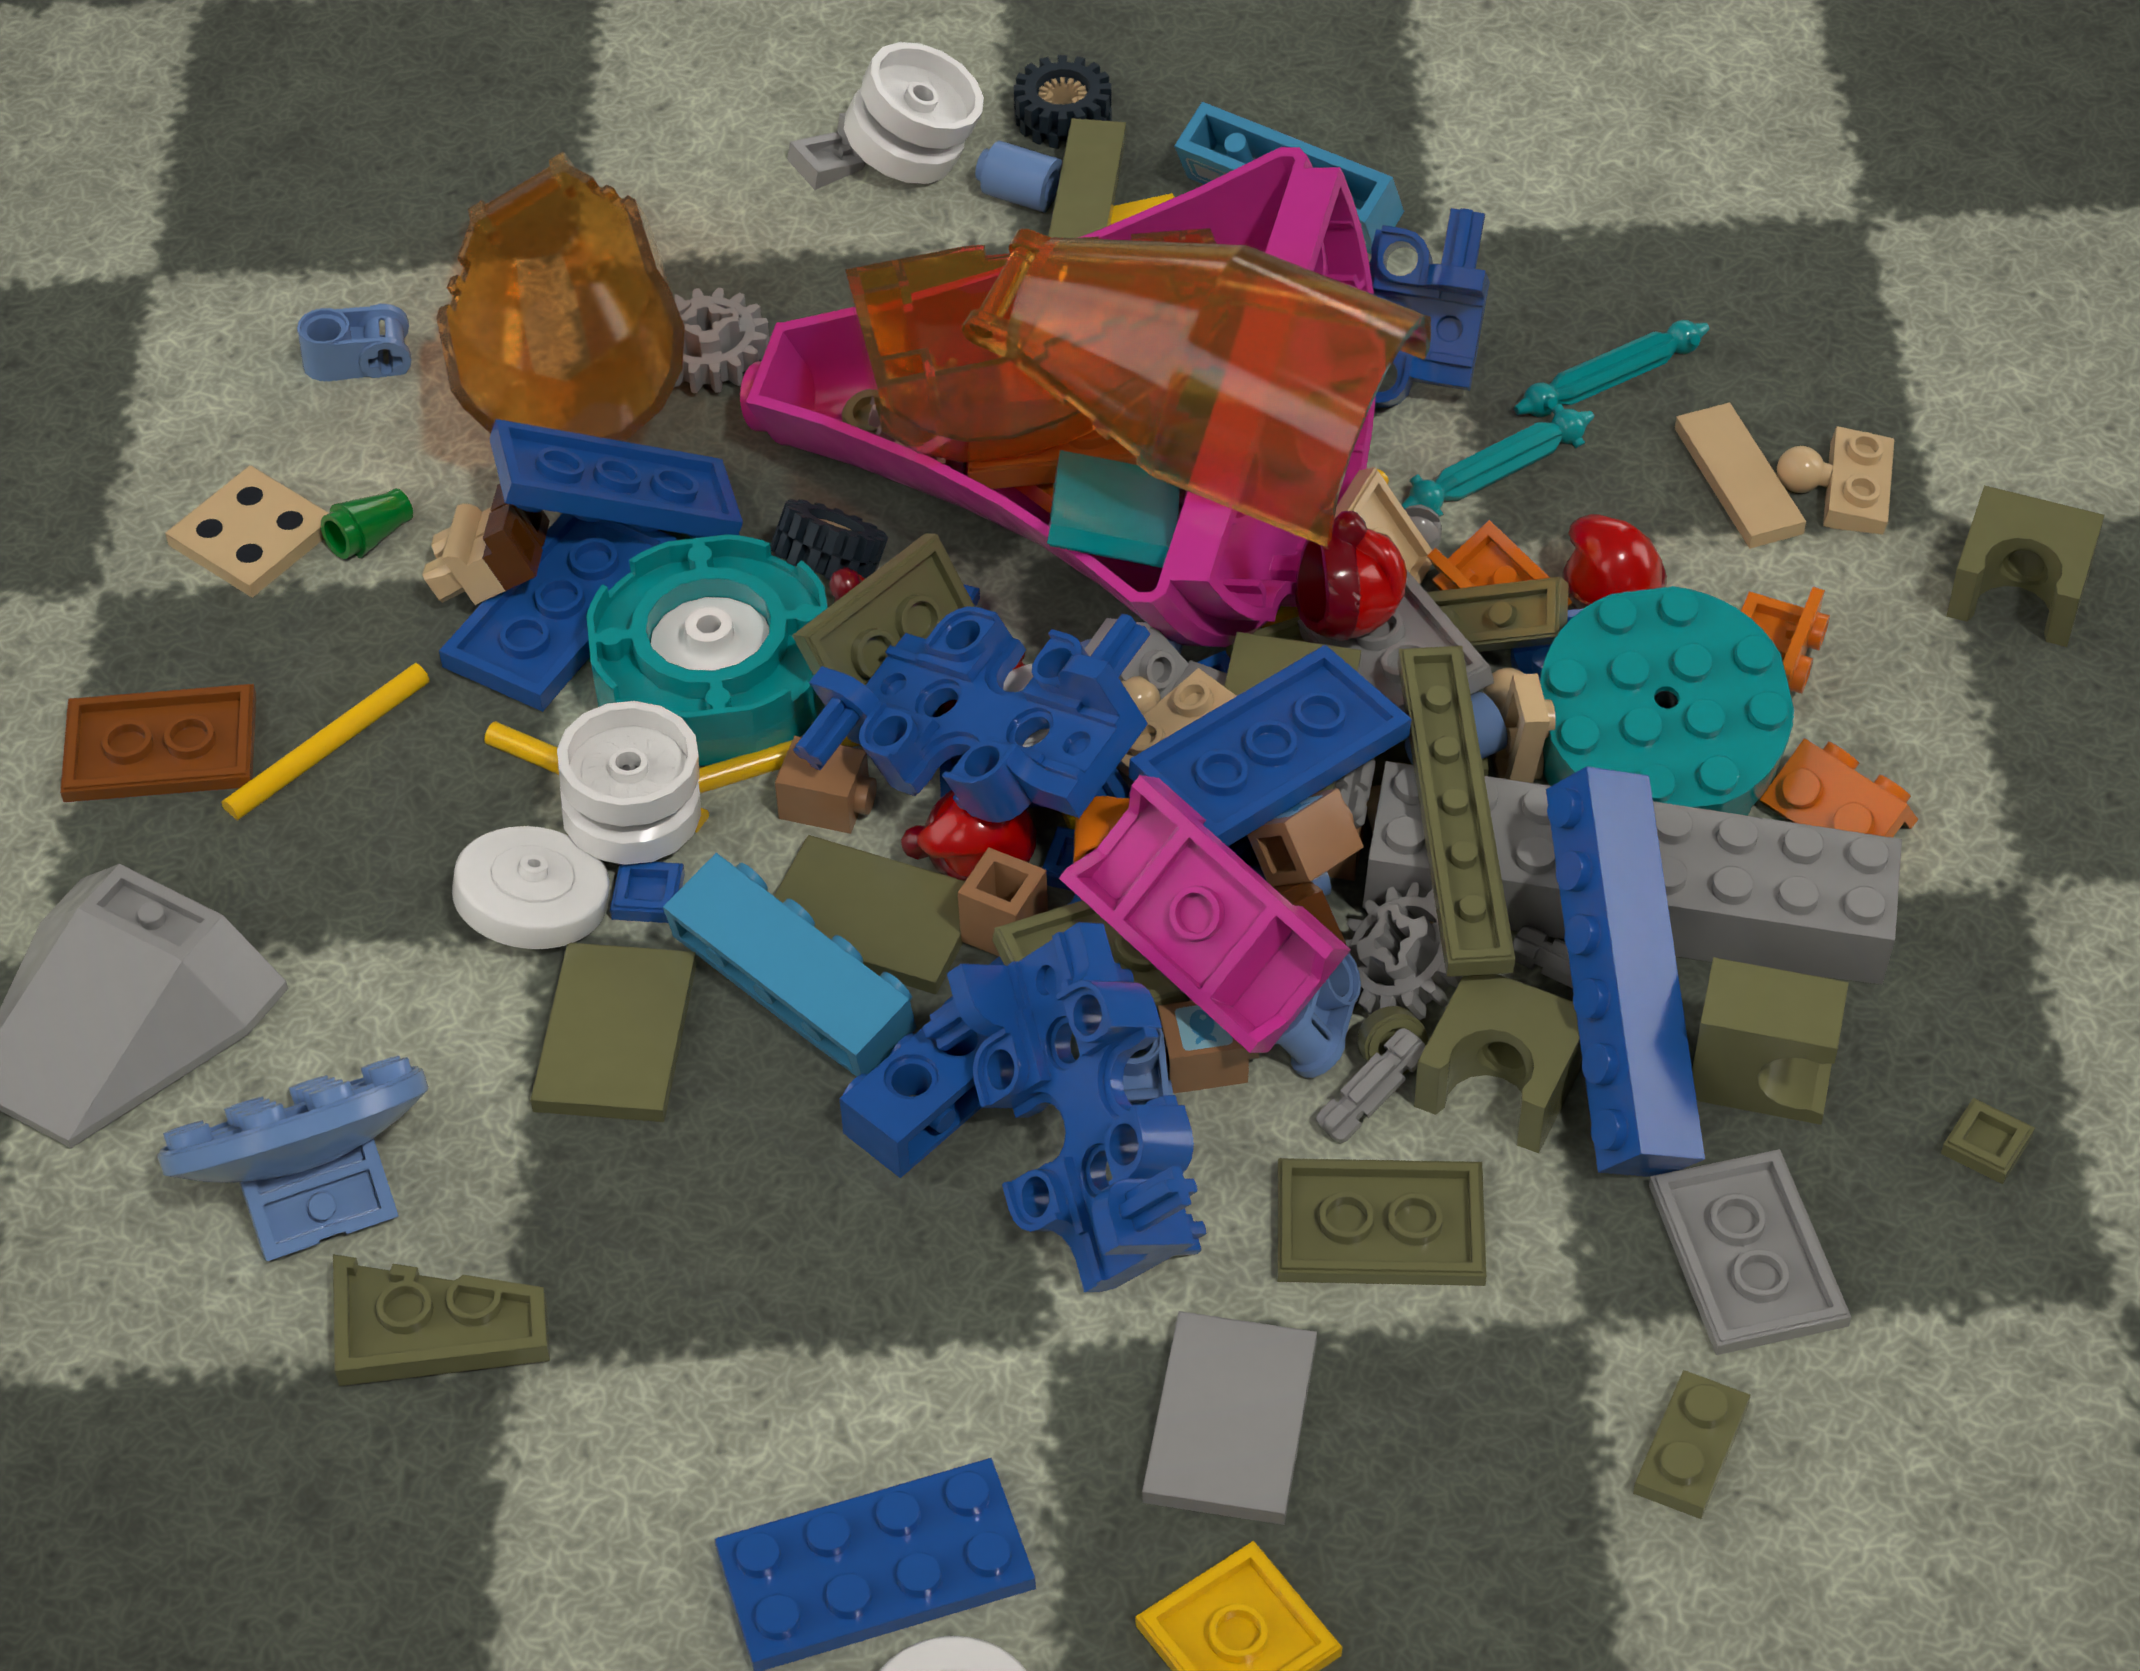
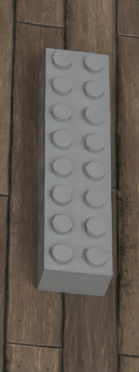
[1363,761,1902,984]

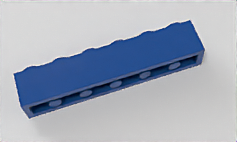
[1546,766,1705,1177]

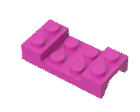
[1059,775,1351,1053]

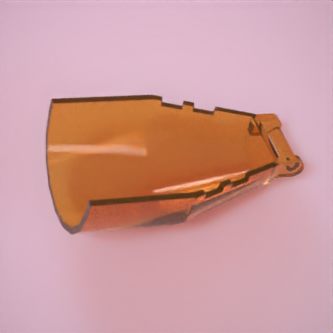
[436,152,685,441]
[961,229,1431,547]

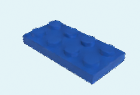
[489,419,743,538]
[439,513,677,712]
[1128,644,1412,847]
[715,1457,1036,1671]

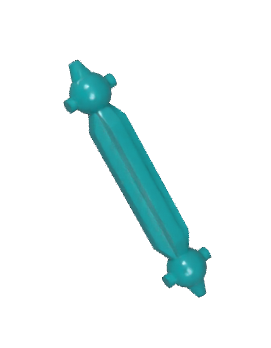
[1514,320,1709,417]
[1401,404,1594,517]

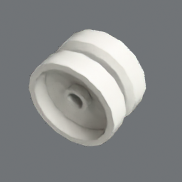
[844,42,984,184]
[557,701,701,865]

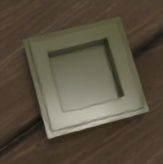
[1941,1098,2035,1184]

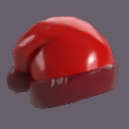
[1295,511,1407,641]
[1562,514,1667,609]
[901,790,1037,881]

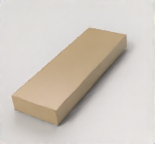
[1675,402,1806,549]

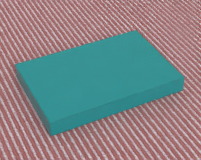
[1047,450,1180,568]

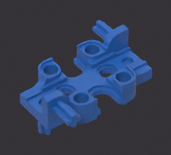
[1368,208,1490,408]
[793,606,1150,823]
[923,922,1207,1293]

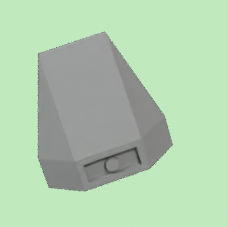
[0,864,288,1148]

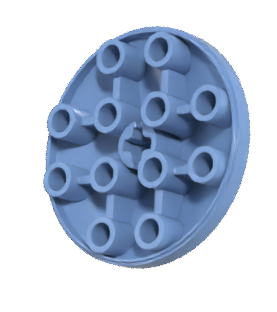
[157,1056,429,1261]

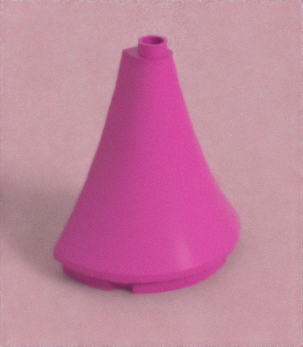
[740,147,1377,647]

